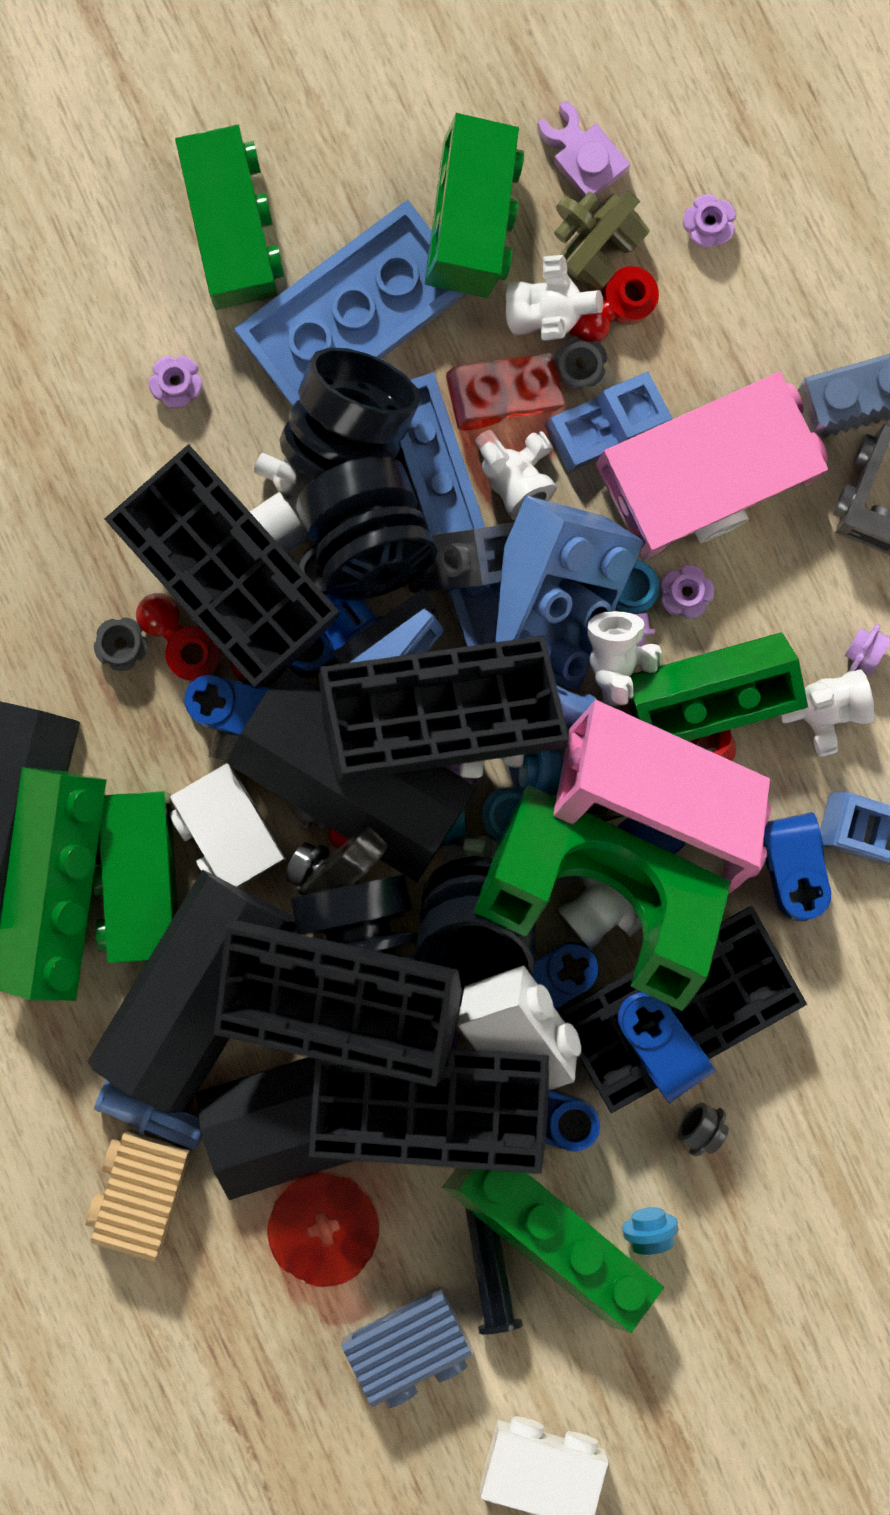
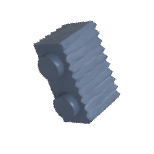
[797,354,890,438]
[341,1286,473,1408]

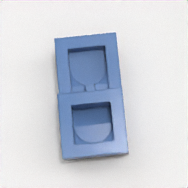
[544,371,673,473]

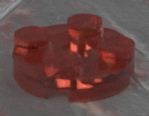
[267,1171,380,1287]

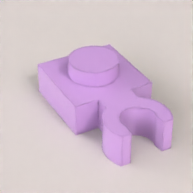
[537,101,630,198]

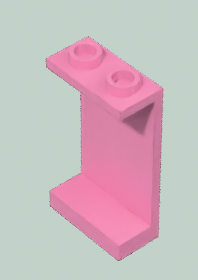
[595,371,829,561]
[553,700,772,893]

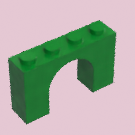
[474,785,731,1011]

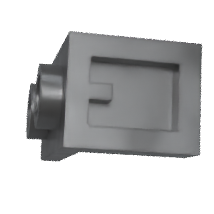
[833,424,890,555]
[408,523,514,593]

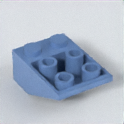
[495,496,644,690]

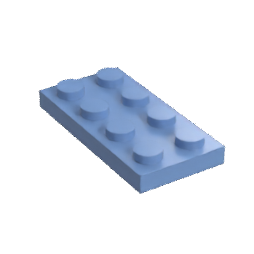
[234,200,468,407]

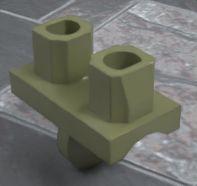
[554,190,650,290]

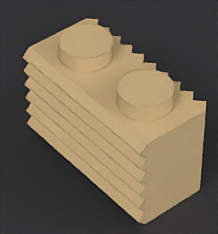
[85,1129,192,1262]

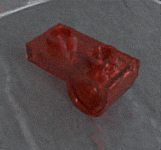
[445,353,565,431]

